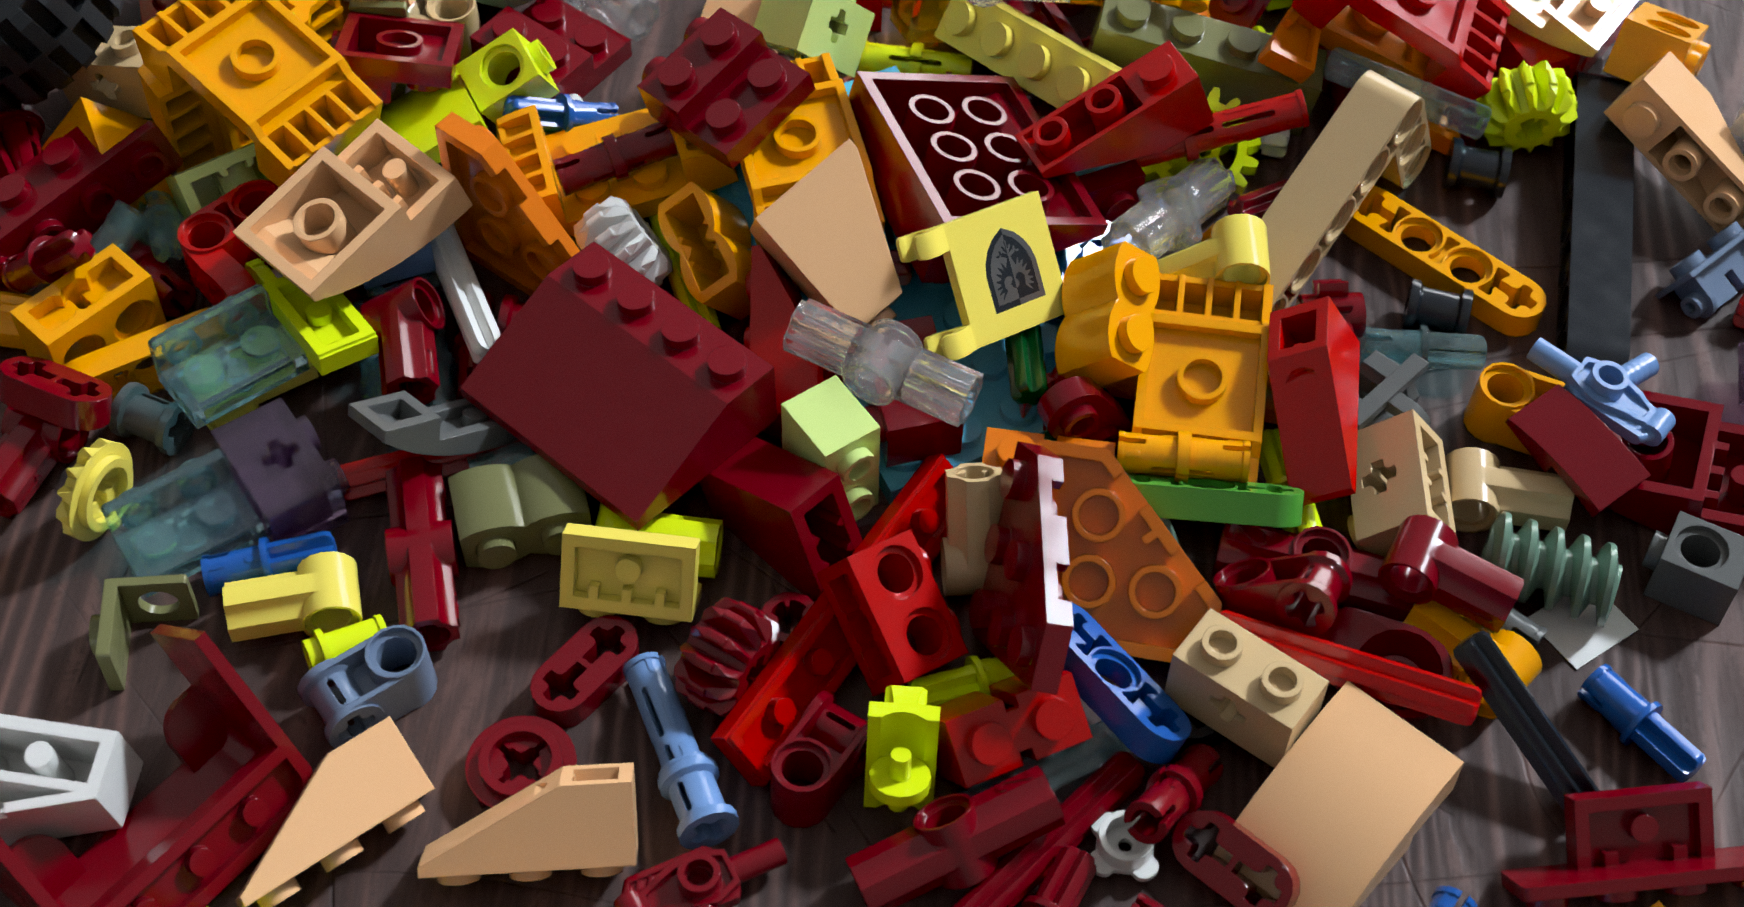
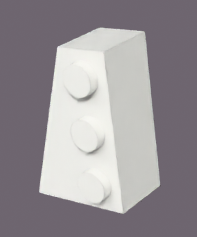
[0,714,144,846]

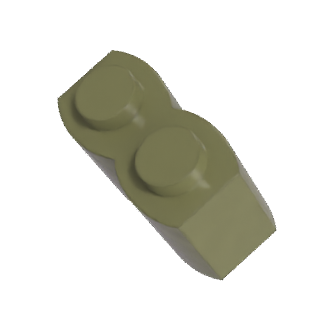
[448,454,592,569]

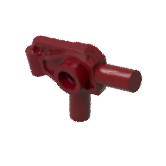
[613,837,788,907]

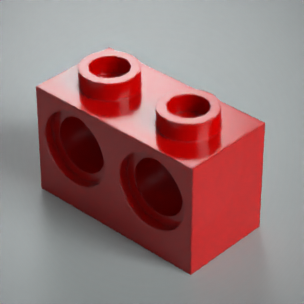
[816,529,969,697]

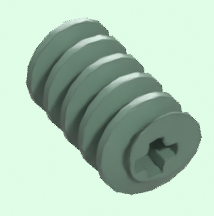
[1480,511,1623,627]

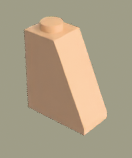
[749,139,903,343]

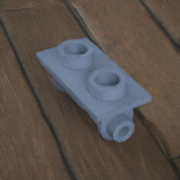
[1655,221,1744,319]

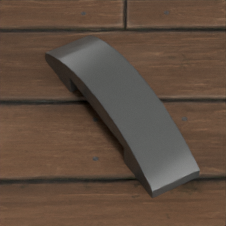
[348,390,518,456]

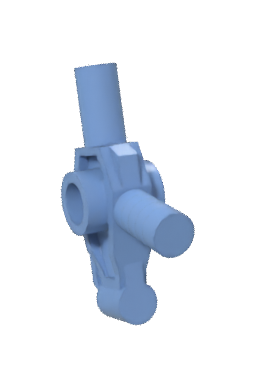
[1526,337,1676,447]

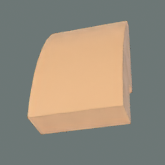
[233,118,473,302]
[1213,681,1464,907]

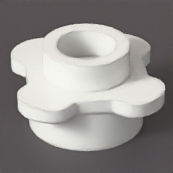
[1091,810,1159,882]

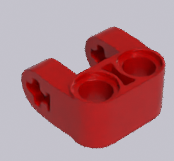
[177,179,279,324]

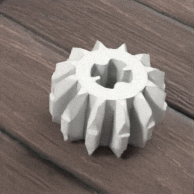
[573,196,673,286]

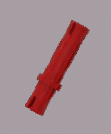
[1132,89,1310,168]

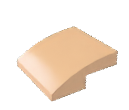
[1499,0,1638,57]

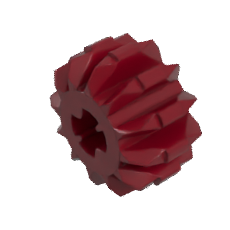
[674,597,780,717]

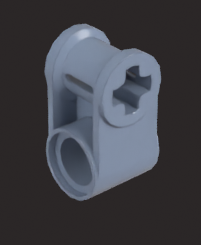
[297,625,438,748]

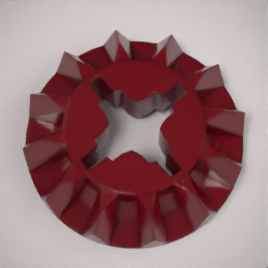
[465,715,577,808]

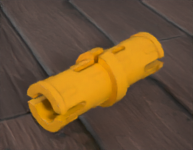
[1117,430,1251,483]

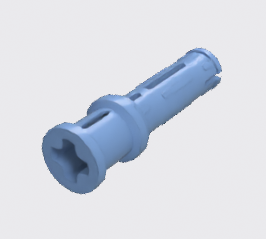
[623,652,739,850]

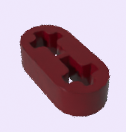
[0,356,113,431]
[530,615,640,729]
[1172,810,1300,907]

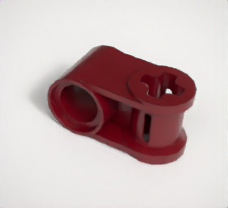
[1213,551,1353,636]
[770,690,868,828]

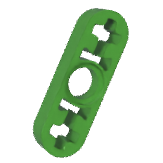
[1127,473,1304,527]

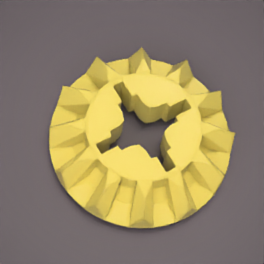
[56,438,133,542]

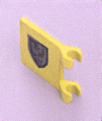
[896,191,1064,362]

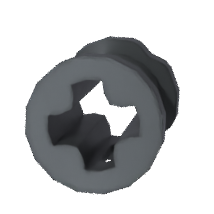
[108,382,196,456]

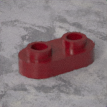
[1037,376,1132,455]

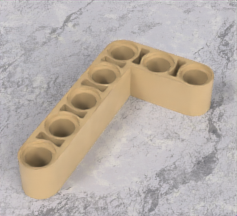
[1261,70,1431,312]

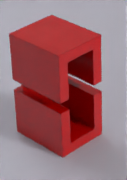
[937,670,1093,788]

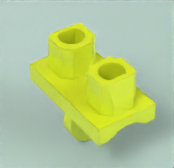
[864,685,941,812]

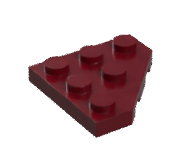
[969,441,1074,695]

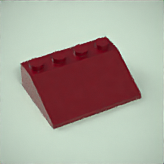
[848,71,1108,284]
[460,241,777,531]

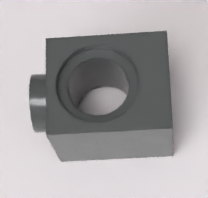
[1641,511,1744,626]

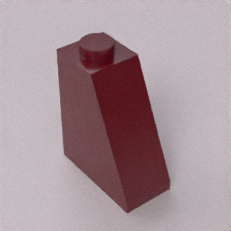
[699,437,863,602]

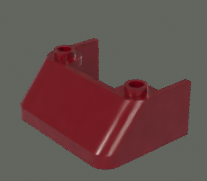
[0,624,314,907]

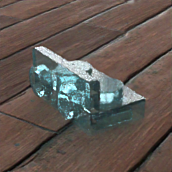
[148,284,310,429]
[101,449,266,598]

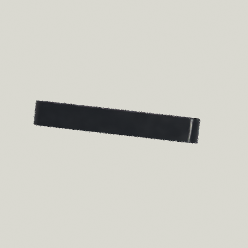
[1554,71,1634,381]

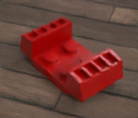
[1291,0,1511,110]

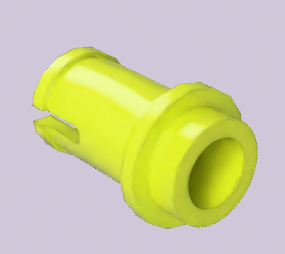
[301,614,386,681]

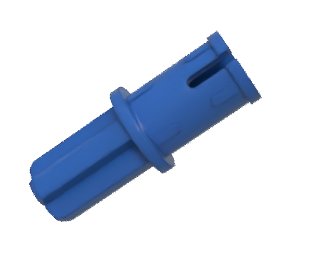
[502,93,620,133]
[200,530,338,597]
[1577,664,1706,783]

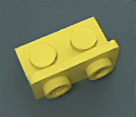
[559,523,702,625]

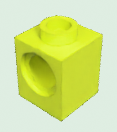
[455,28,560,124]

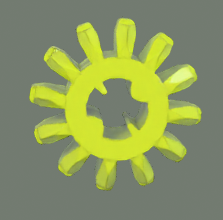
[1475,60,1578,153]

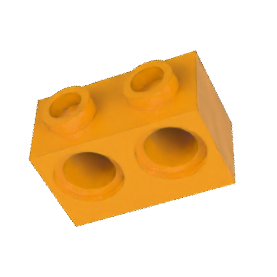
[1603,2,1711,83]
[10,243,167,365]

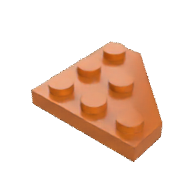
[435,112,580,296]
[1041,439,1222,663]

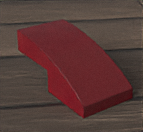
[1505,384,1651,517]

